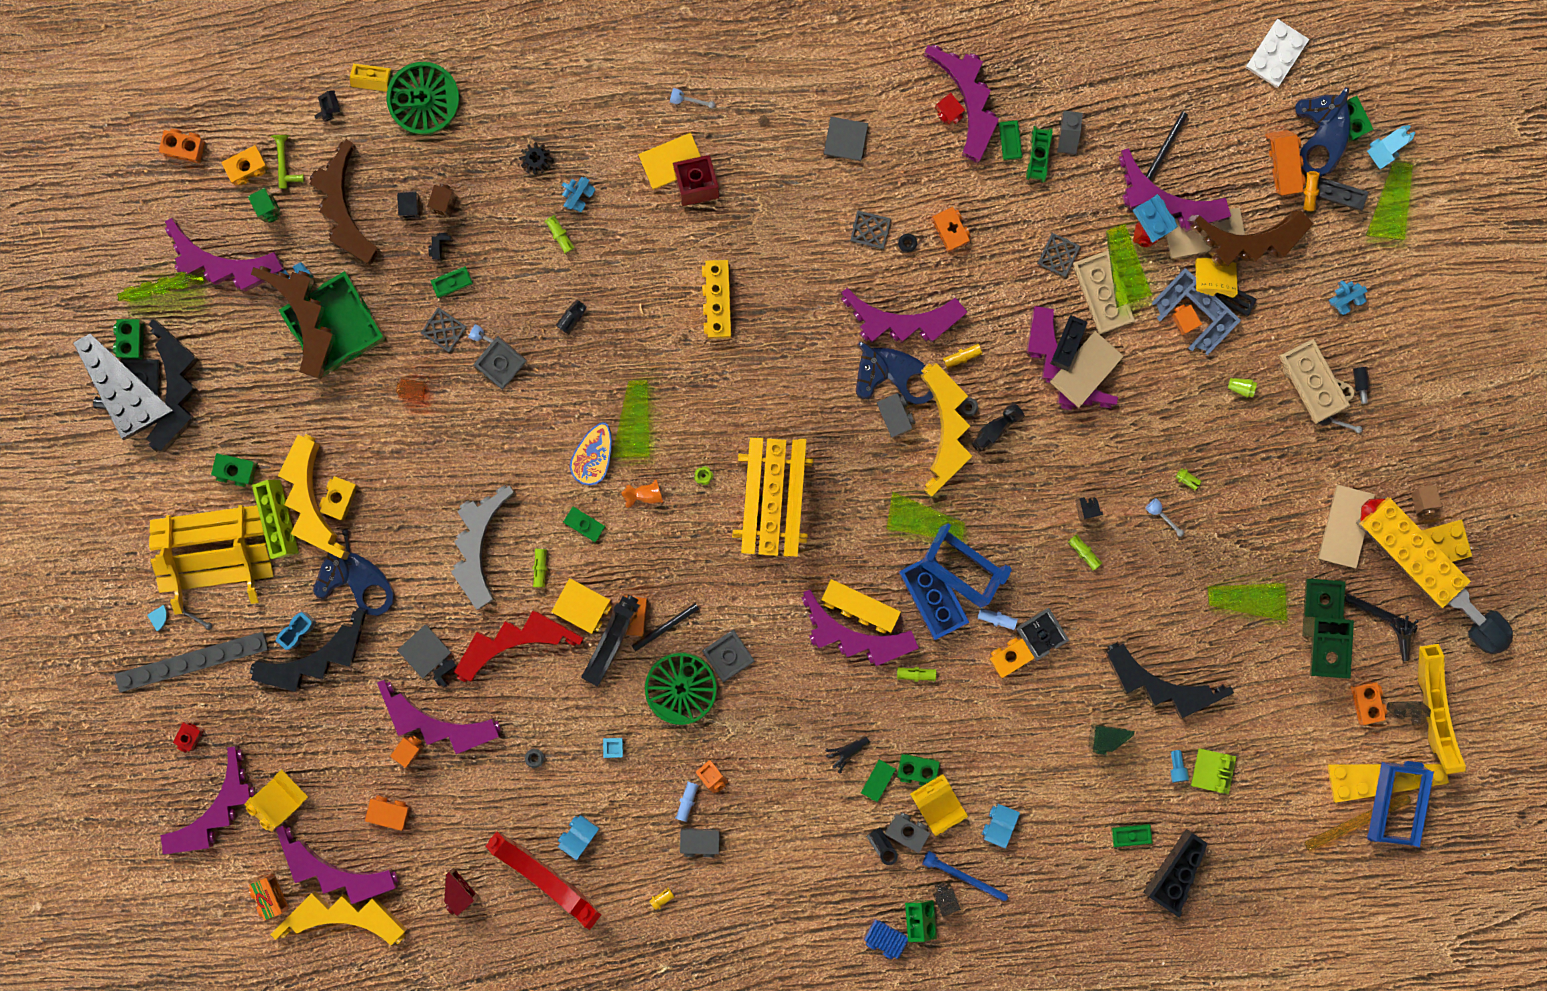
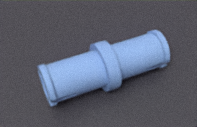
[977,607,1018,630]
[675,781,699,822]

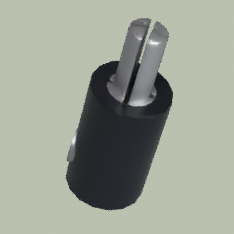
[1353,367,1370,404]

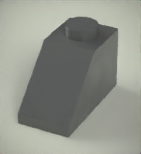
[1057,111,1083,155]

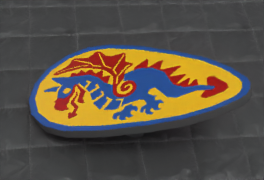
[570,422,612,485]

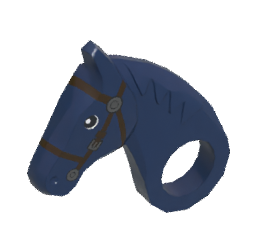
[1295,87,1350,177]
[856,341,933,405]
[313,552,395,616]

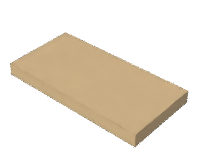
[1166,207,1245,259]
[1072,250,1135,335]
[1050,331,1124,408]
[1279,339,1350,424]
[1318,485,1375,569]

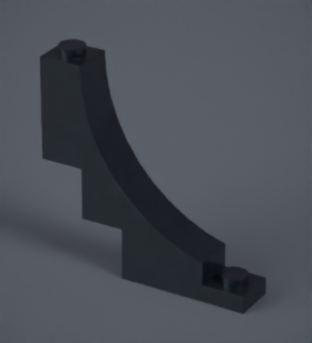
[146,319,200,452]
[250,607,367,692]
[1104,642,1234,718]

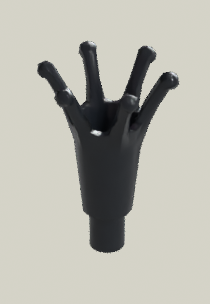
[1390,615,1419,661]
[825,736,870,774]

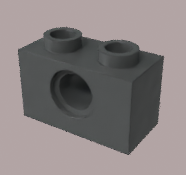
[884,812,930,853]

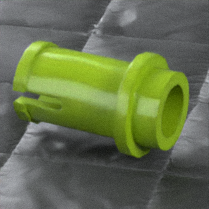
[1175,468,1201,491]

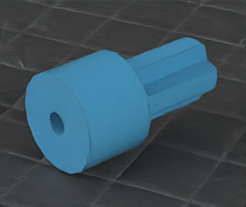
[1170,750,1189,783]

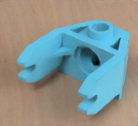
[1367,125,1416,169]

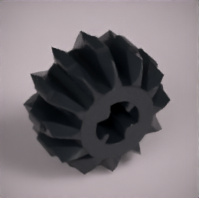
[519,142,552,176]

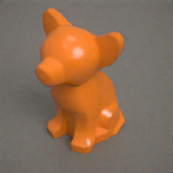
[621,479,664,508]

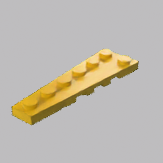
[1327,764,1449,803]

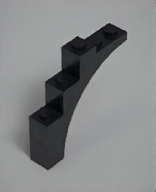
[581,594,641,687]

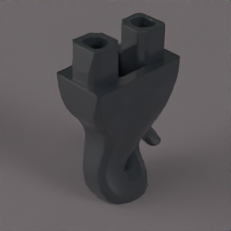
[971,403,1025,453]

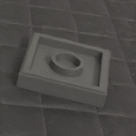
[824,117,868,162]
[473,336,528,390]
[397,624,452,679]
[702,629,755,683]

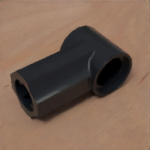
[866,827,898,865]

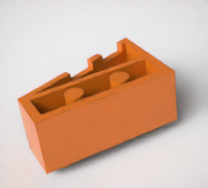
[1265,130,1305,195]

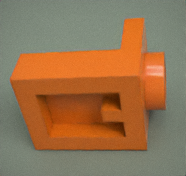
[695,760,728,793]

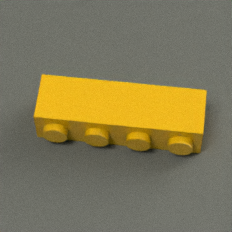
[821,579,901,634]

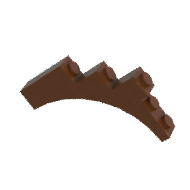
[309,139,380,266]
[1187,210,1314,266]
[251,266,336,379]

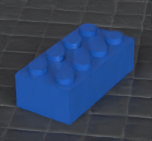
[899,557,969,640]

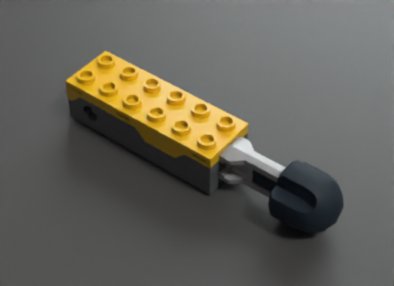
[1356,496,1513,654]

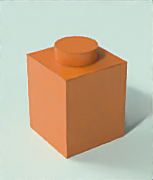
[1171,304,1202,335]

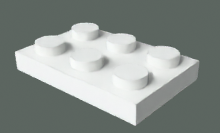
[1245,19,1309,88]

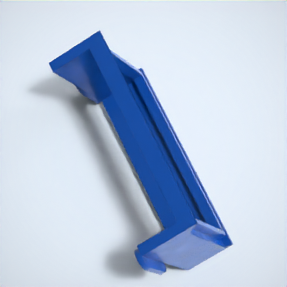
[919,523,1012,608]
[1367,761,1434,847]

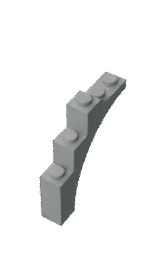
[451,485,515,610]

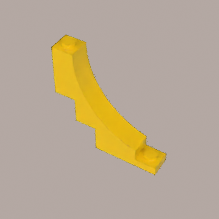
[920,363,972,496]
[278,434,350,560]
[270,891,407,945]

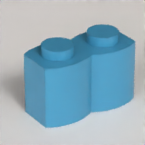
[276,612,316,650]
[981,803,1020,849]
[558,815,600,861]

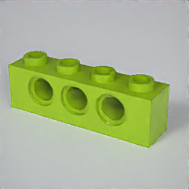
[252,479,299,559]

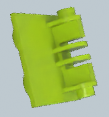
[1191,748,1236,794]

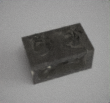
[932,882,961,917]

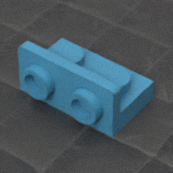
[1133,194,1178,243]

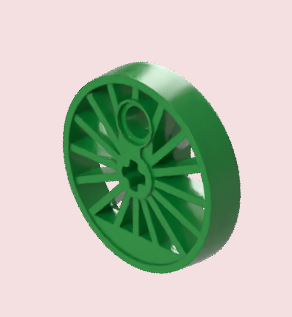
[386,62,460,135]
[644,652,718,725]

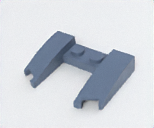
[1152,268,1241,355]

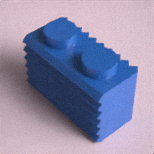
[864,918,908,960]

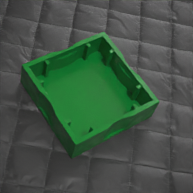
[278,271,387,377]

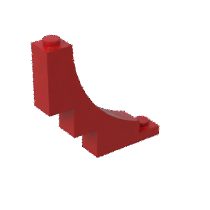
[454,610,585,683]
[485,831,602,930]

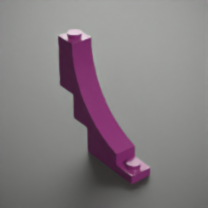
[377,679,502,754]
[276,824,399,904]

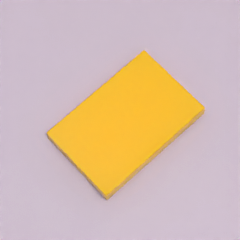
[638,133,701,190]

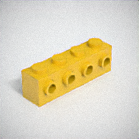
[702,260,731,339]

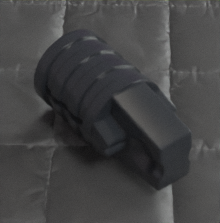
[555,300,587,335]

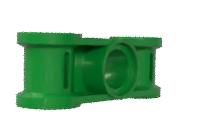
[1026,126,1053,183]

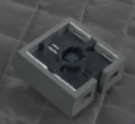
[1015,608,1069,661]

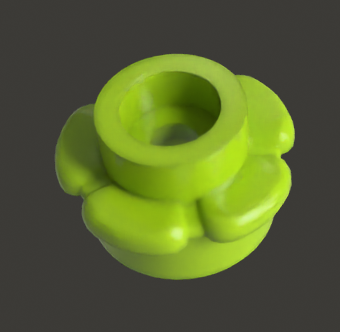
[695,466,713,485]

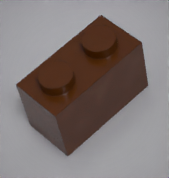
[427,183,457,218]

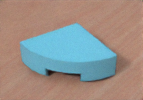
[147,605,168,631]

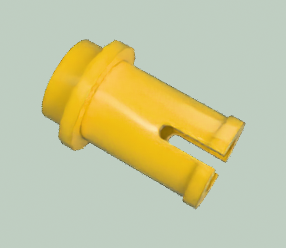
[649,887,675,910]

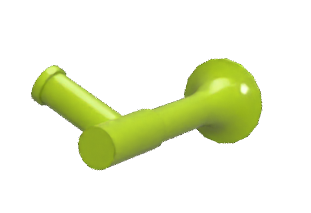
[270,135,304,189]

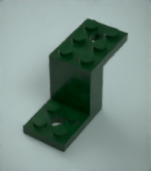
[1302,578,1354,679]

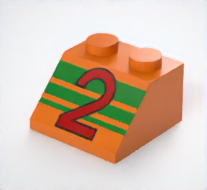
[249,874,289,920]

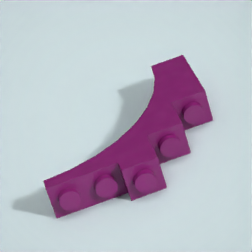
[924,45,999,163]
[1118,148,1231,232]
[165,218,285,292]
[841,288,967,343]
[1026,306,1118,410]
[801,589,919,666]
[160,746,256,854]

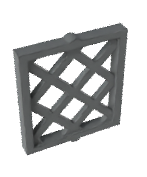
[850,210,891,249]
[1037,233,1080,277]
[421,307,467,353]

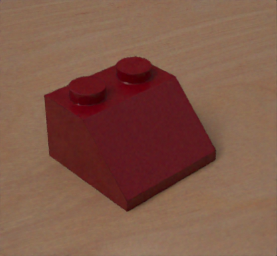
[673,155,719,207]
[444,868,479,916]

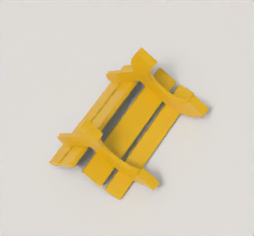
[732,438,814,557]
[149,505,273,615]

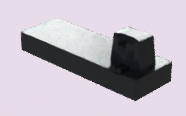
[1317,177,1369,211]
[1050,315,1088,371]

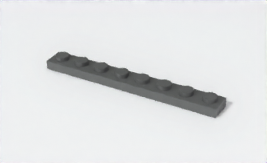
[114,632,269,693]

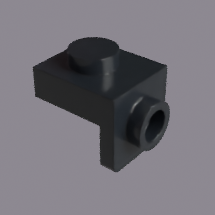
[315,90,340,121]
[428,233,453,262]
[433,658,458,688]

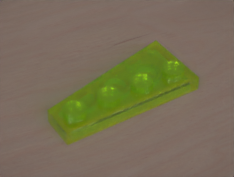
[1365,162,1413,241]
[1106,224,1152,308]
[117,272,204,302]
[611,380,650,458]
[886,491,965,541]
[1207,583,1287,621]

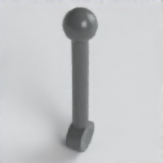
[182,606,212,630]

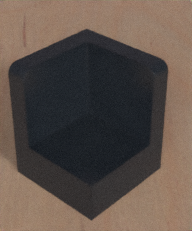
[397,192,420,219]

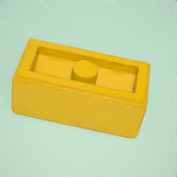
[349,63,391,92]

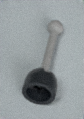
[1317,416,1363,433]

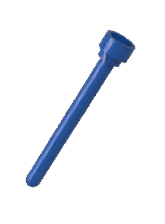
[922,851,1008,901]

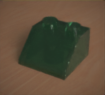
[1088,724,1135,755]

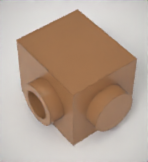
[1411,485,1442,516]

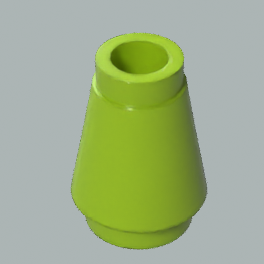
[1228,378,1257,398]

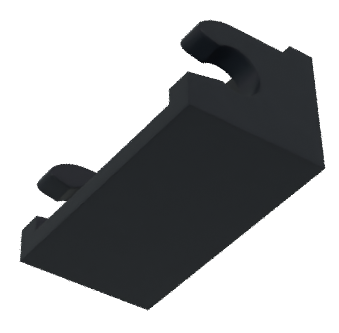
[1075,497,1103,520]

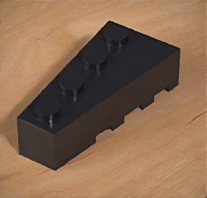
[1143,829,1208,918]

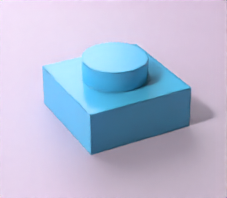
[603,738,623,758]

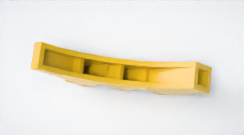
[1418,644,1466,774]

